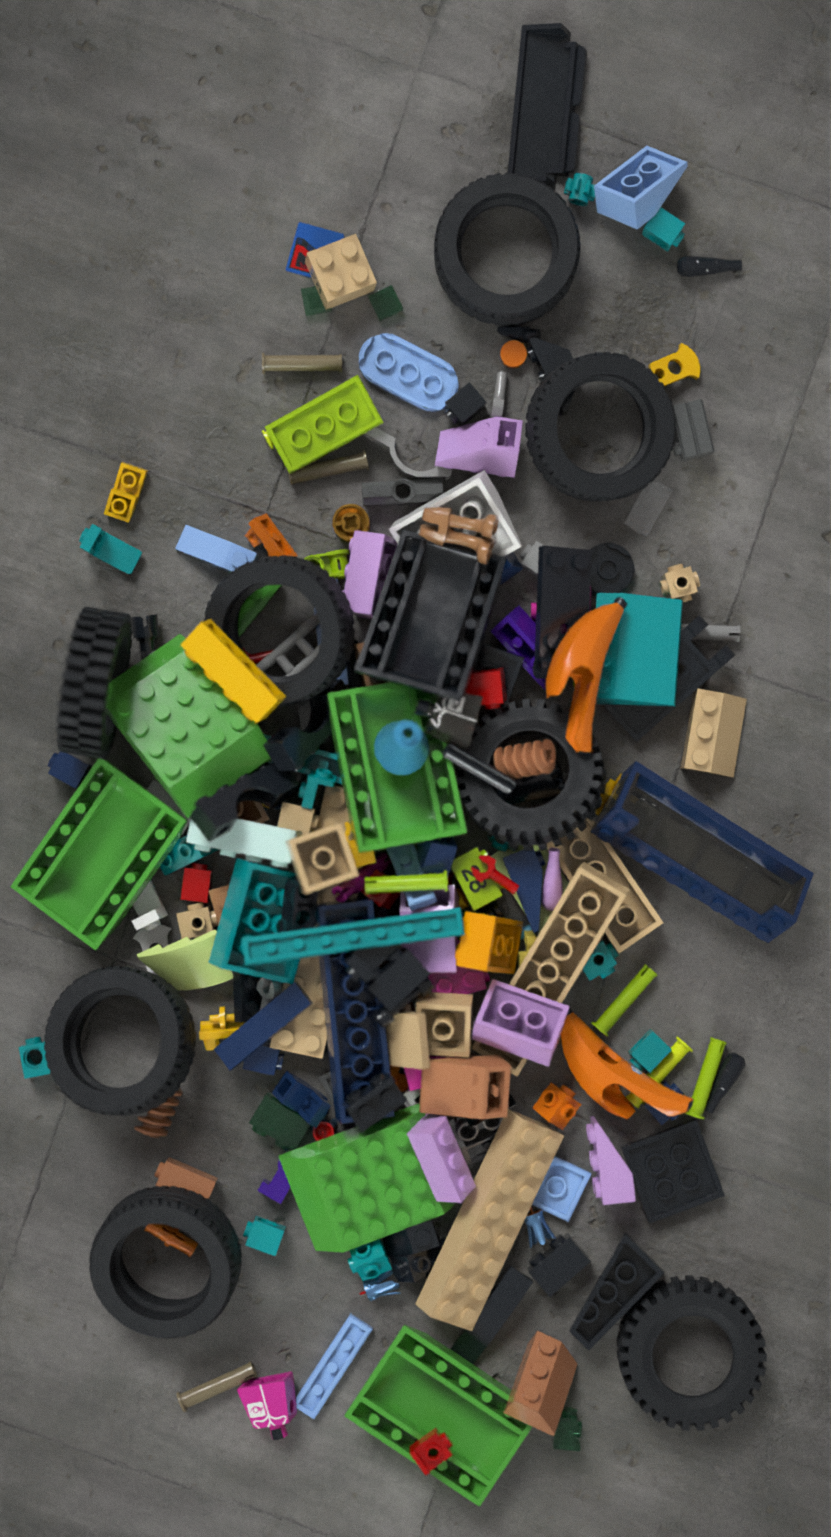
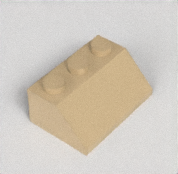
[681,689,747,778]

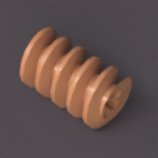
[494,739,556,779]
[134,1088,183,1138]

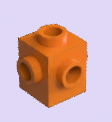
[532,1082,581,1130]

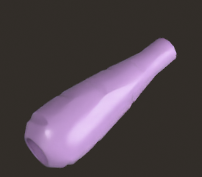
[541,847,563,911]

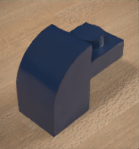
[272,1071,331,1128]

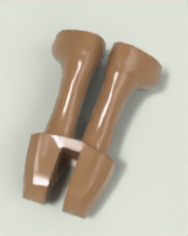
[419,507,499,565]

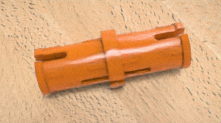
[144,1224,198,1258]

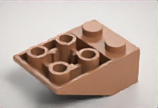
[419,1054,511,1119]

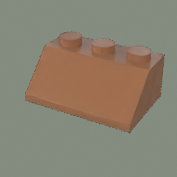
[504,1331,578,1436]

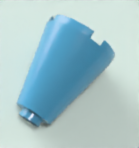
[374,721,429,775]

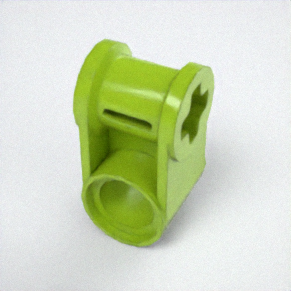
[304,549,349,579]

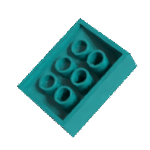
[596,593,683,706]
[208,858,319,984]

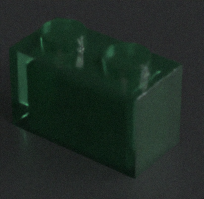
[249,1092,310,1151]

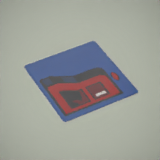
[286,222,344,278]

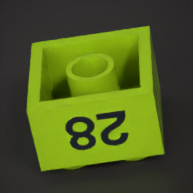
[451,847,503,910]

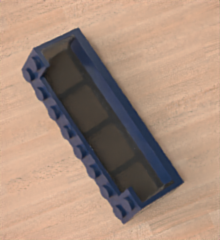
[590,761,814,943]

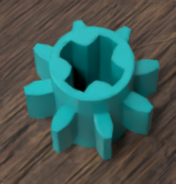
[564,173,595,206]

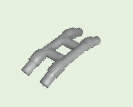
[257,613,321,677]

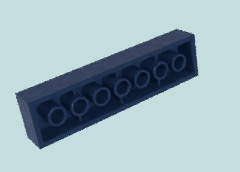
[315,897,394,1124]

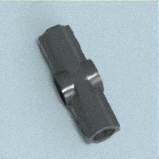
[362,478,443,507]

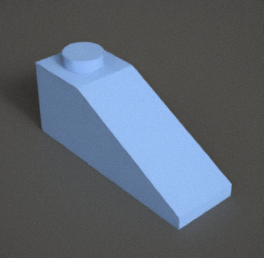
[175,525,259,573]

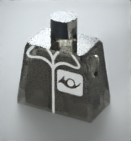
[414,694,483,750]

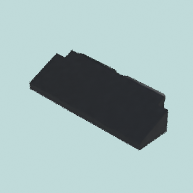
[507,23,587,189]

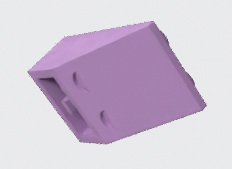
[435,416,523,478]
[400,885,459,973]
[586,1116,636,1205]

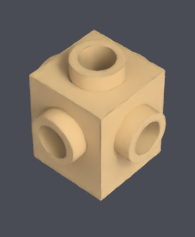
[660,564,700,603]
[176,902,218,939]

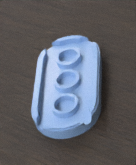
[359,333,459,412]

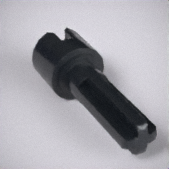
[131,614,160,660]

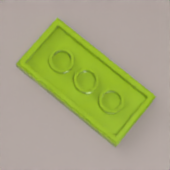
[265,375,384,474]

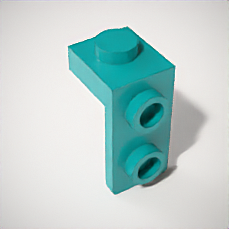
[79,524,142,575]
[160,835,220,876]

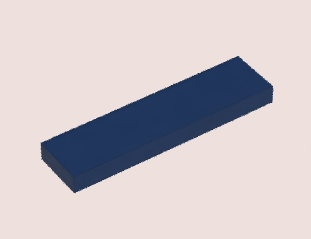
[214,982,313,1071]

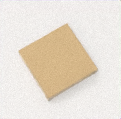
[385,1011,430,1069]

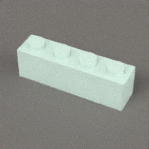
[186,819,303,868]

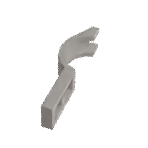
[362,427,453,480]

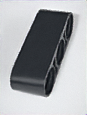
[280,875,318,932]

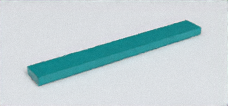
[242,907,464,966]

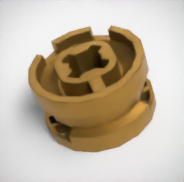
[332,504,370,542]

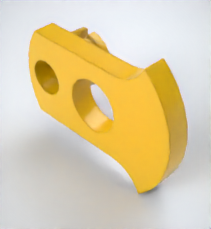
[648,343,700,386]

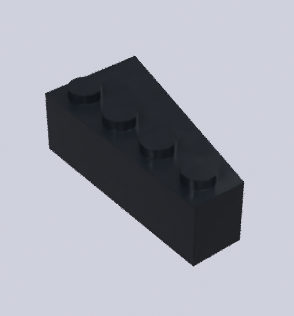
[569,1232,664,1351]

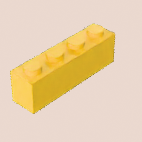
[181,619,286,723]

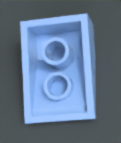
[594,146,688,229]

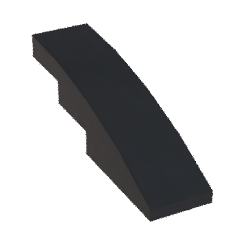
[450,1265,533,1364]

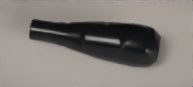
[677,256,742,277]
[705,1052,746,1114]

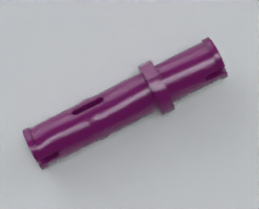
[332,853,392,903]

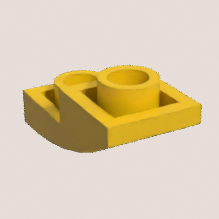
[104,462,148,523]

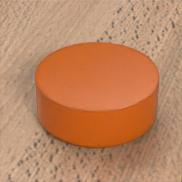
[500,340,527,368]

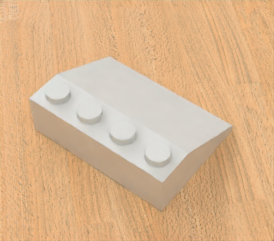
[389,470,522,557]

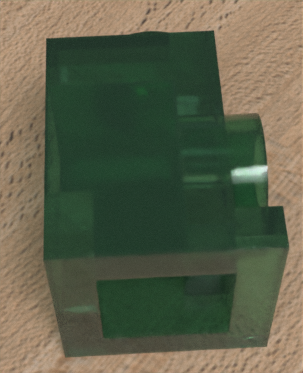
[552,1407,582,1452]

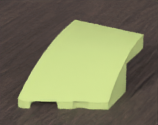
[137,929,233,990]

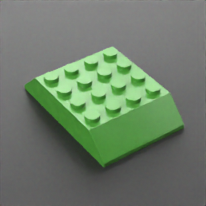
[106,634,271,819]
[327,682,467,853]
[10,758,188,951]
[279,1103,457,1253]
[344,1324,532,1507]

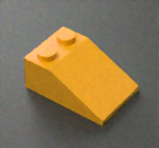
[455,911,524,974]

